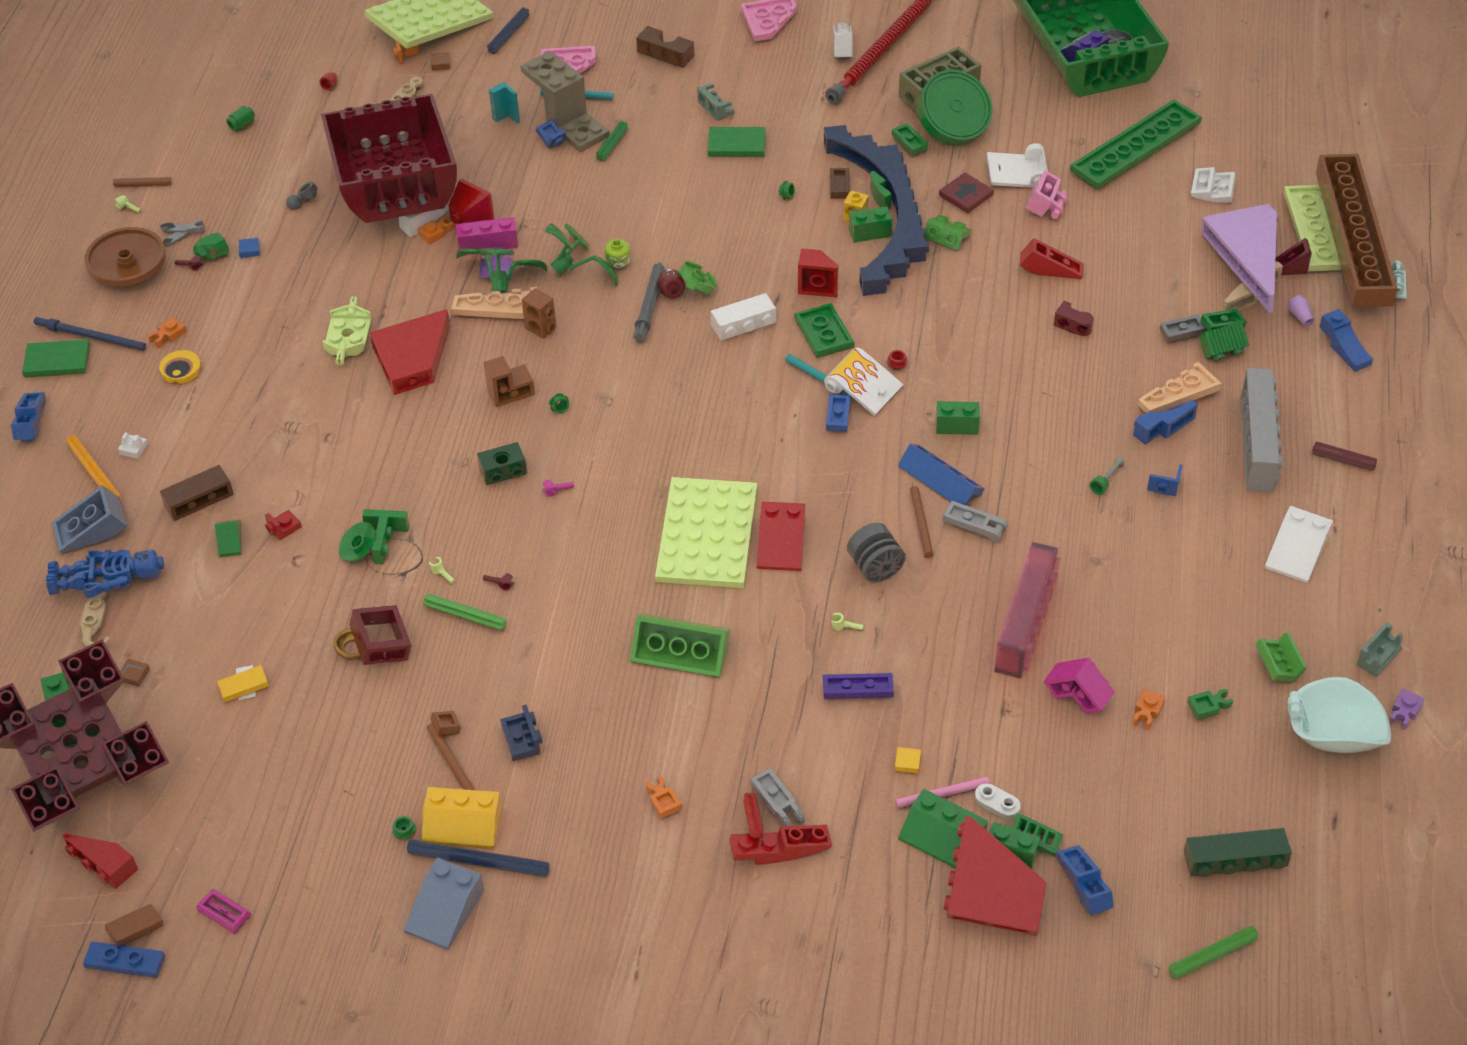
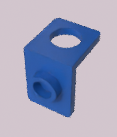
[1147,464,1183,496]

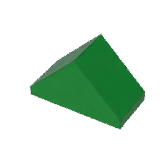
[214,519,242,557]

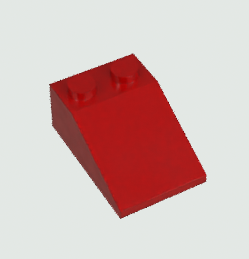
[757,501,805,571]

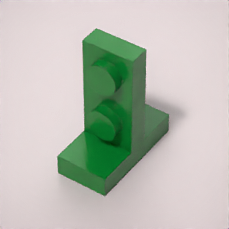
[362,509,410,565]

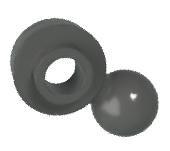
[286,181,318,210]

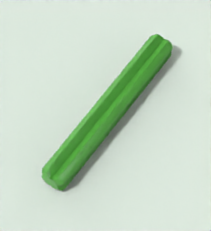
[423,594,507,631]
[1169,926,1259,979]

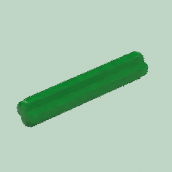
[596,121,628,161]

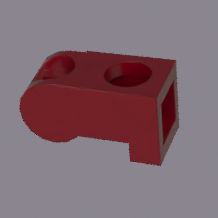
[1054,300,1094,336]

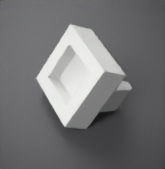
[118,432,148,459]

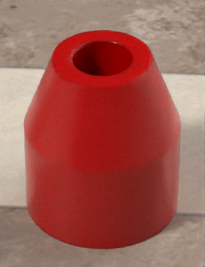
[319,72,338,90]

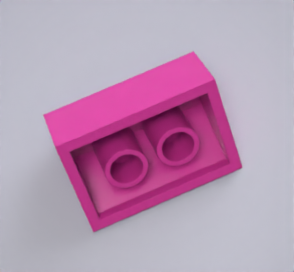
[456,217,518,250]

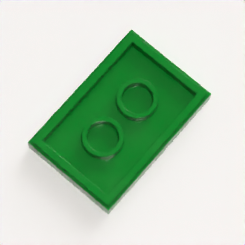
[708,127,765,157]
[794,303,855,358]
[22,339,90,377]

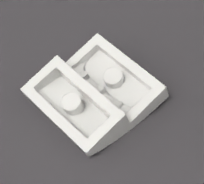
[1191,167,1236,203]

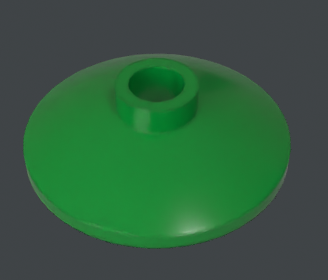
[339,522,376,562]

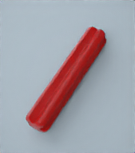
[743,792,764,838]

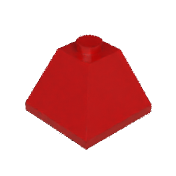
[448,178,495,224]

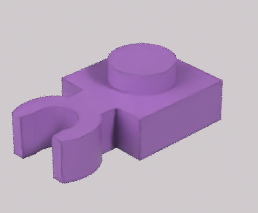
[1389,689,1425,730]

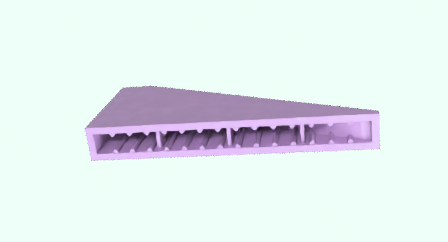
[1202,204,1278,313]

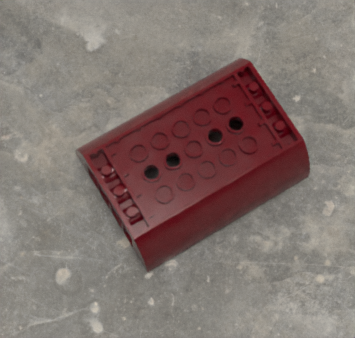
[321,93,457,223]

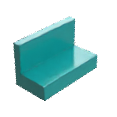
[489,82,520,123]

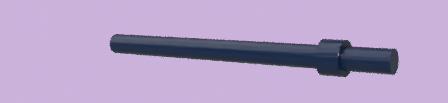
[34,317,146,351]

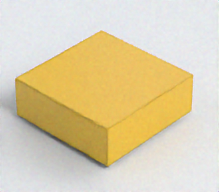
[895,747,921,774]

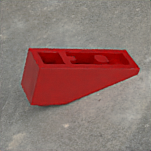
[1019,238,1084,279]

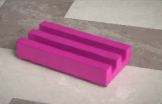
[196,889,251,934]

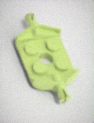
[322,296,371,365]

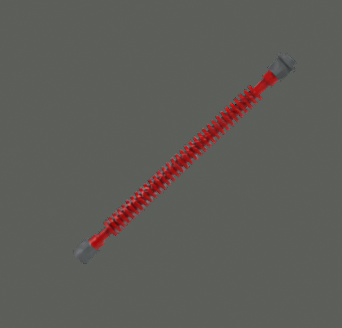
[825,0,932,104]

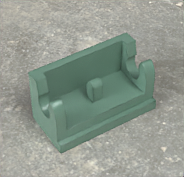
[697,83,734,121]
[1356,622,1403,677]

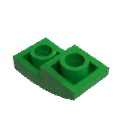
[870,171,892,209]

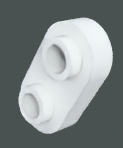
[975,784,1021,821]

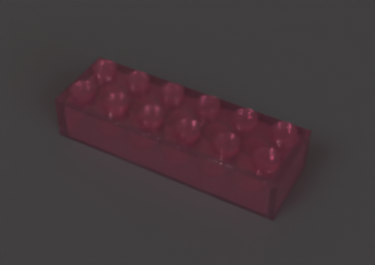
[994,542,1061,679]

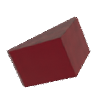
[1275,238,1312,275]

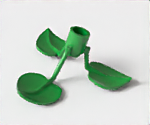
[545,223,618,287]
[456,248,547,292]

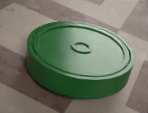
[917,70,993,146]

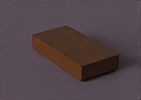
[830,168,850,199]

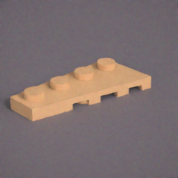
[451,287,537,319]
[1138,362,1222,413]

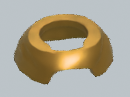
[333,628,360,660]

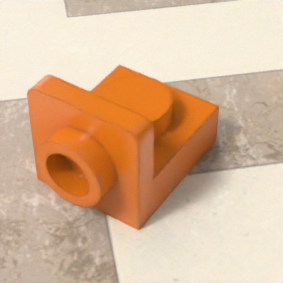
[393,40,419,64]

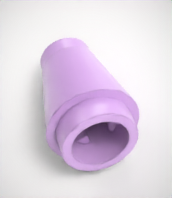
[1288,295,1314,326]

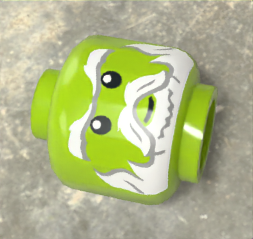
[604,239,631,269]

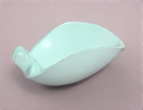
[1287,677,1391,753]

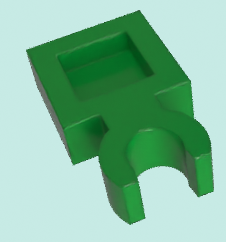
[1187,689,1233,720]

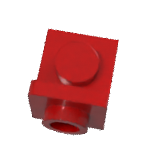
[265,510,302,540]

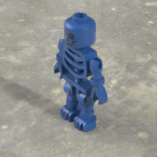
[46,550,164,598]

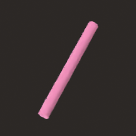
[895,777,990,808]

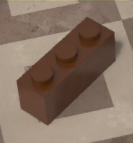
[160,465,234,521]

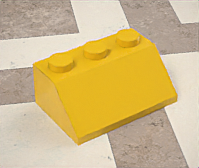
[422,787,502,849]

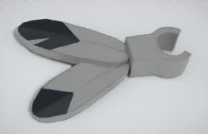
[160,220,205,246]

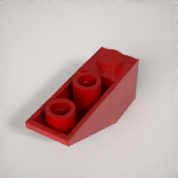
[63,834,138,889]

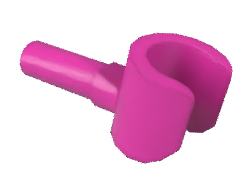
[542,480,574,497]

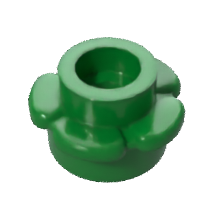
[779,181,795,200]
[549,393,569,413]
[392,816,416,839]

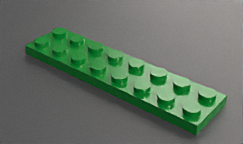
[1070,99,1202,189]

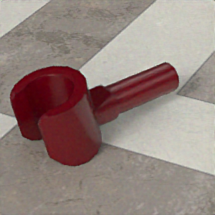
[175,255,203,271]
[483,573,515,591]

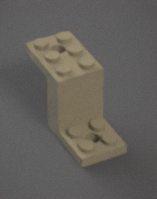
[520,51,610,152]

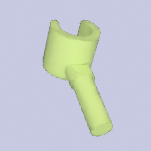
[115,195,141,213]
[429,557,455,584]
[831,613,863,631]

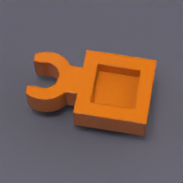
[418,216,454,244]
[148,317,187,348]
[1133,689,1166,730]
[646,776,682,819]

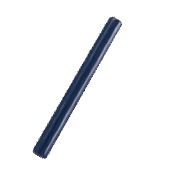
[407,839,550,876]

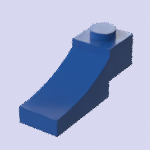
[1319,309,1373,372]
[11,392,46,442]
[1133,400,1198,445]
[1057,845,1114,915]

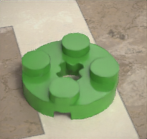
[678,261,717,296]

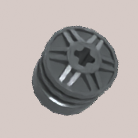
[847,523,906,583]

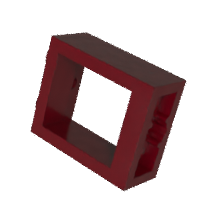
[349,605,411,665]

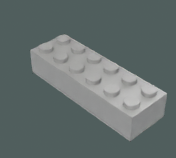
[1241,368,1283,492]

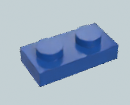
[826,394,850,432]

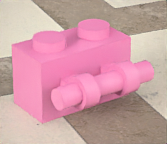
[1025,170,1067,219]

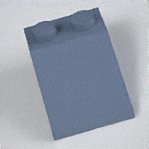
[52,485,128,553]
[404,858,484,950]

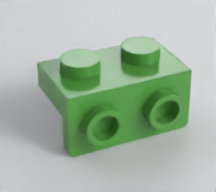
[925,215,972,250]
[1255,633,1307,682]

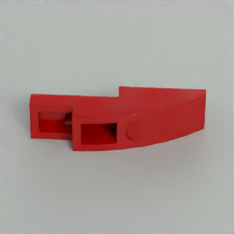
[729,825,832,865]

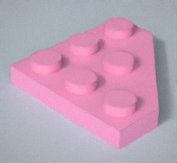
[741,0,797,42]
[541,46,596,74]

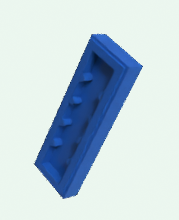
[83,941,165,978]

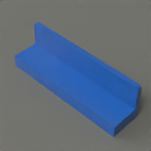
[898,443,985,506]

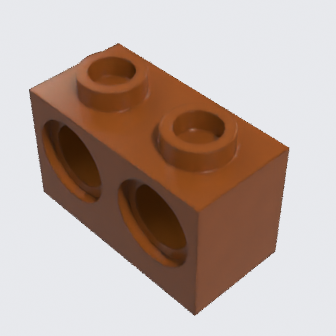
[522,288,557,339]

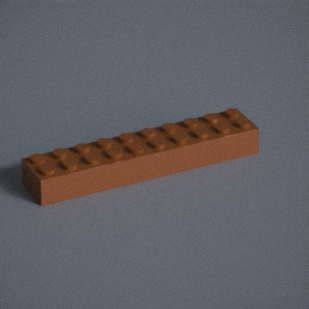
[1316,154,1398,307]

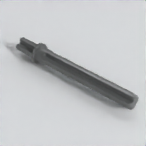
[633,262,665,343]

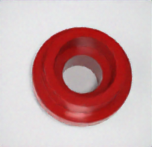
[887,350,908,369]

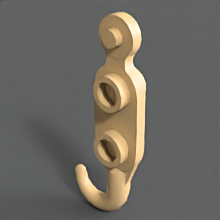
[390,76,423,101]
[80,591,110,647]

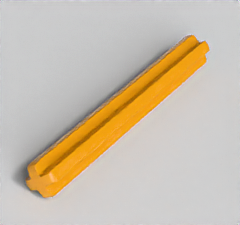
[66,435,122,502]

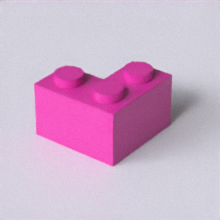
[1043,658,1115,714]

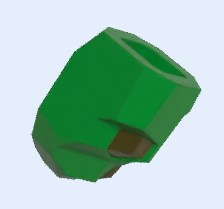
[193,233,229,260]

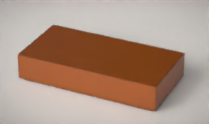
[105,904,163,947]

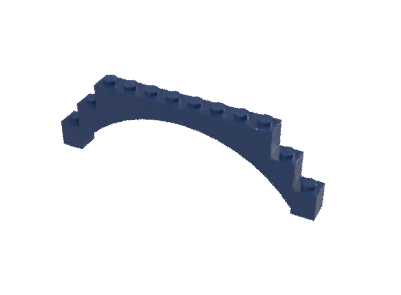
[823,125,929,296]

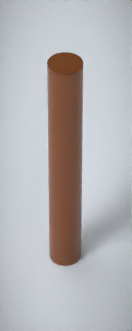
[113,177,172,186]

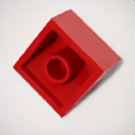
[798,248,838,298]

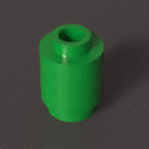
[226,105,255,132]

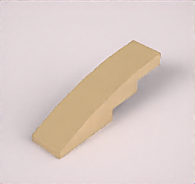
[1222,261,1283,311]

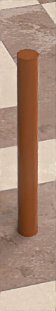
[910,486,934,558]
[427,723,475,790]

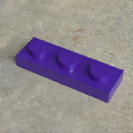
[823,673,894,699]

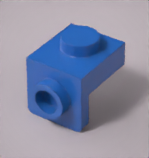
[536,119,567,148]

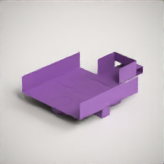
[479,246,513,277]

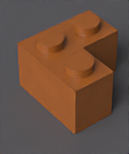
[484,356,535,407]

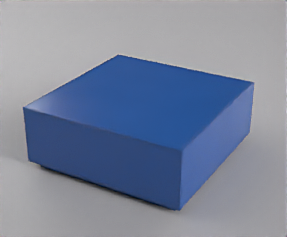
[239,238,260,258]

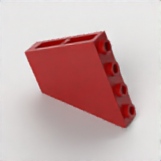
[369,309,450,395]
[943,816,1047,936]

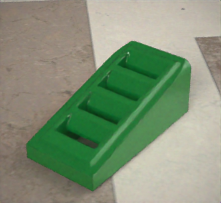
[1012,813,1063,856]

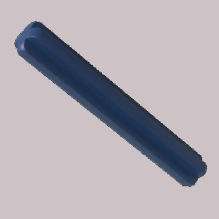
[487,7,530,54]

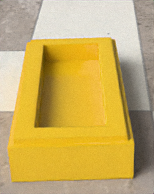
[217,665,269,702]

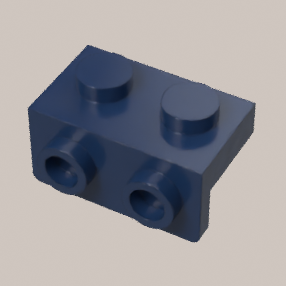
[500,705,543,761]

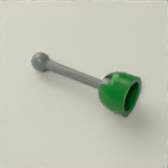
[1089,457,1124,495]

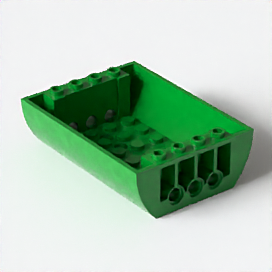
[1013,0,1169,97]

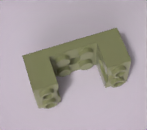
[899,46,981,112]

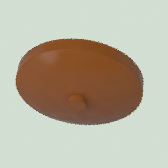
[85,227,166,287]

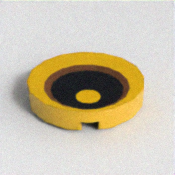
[159,350,202,384]

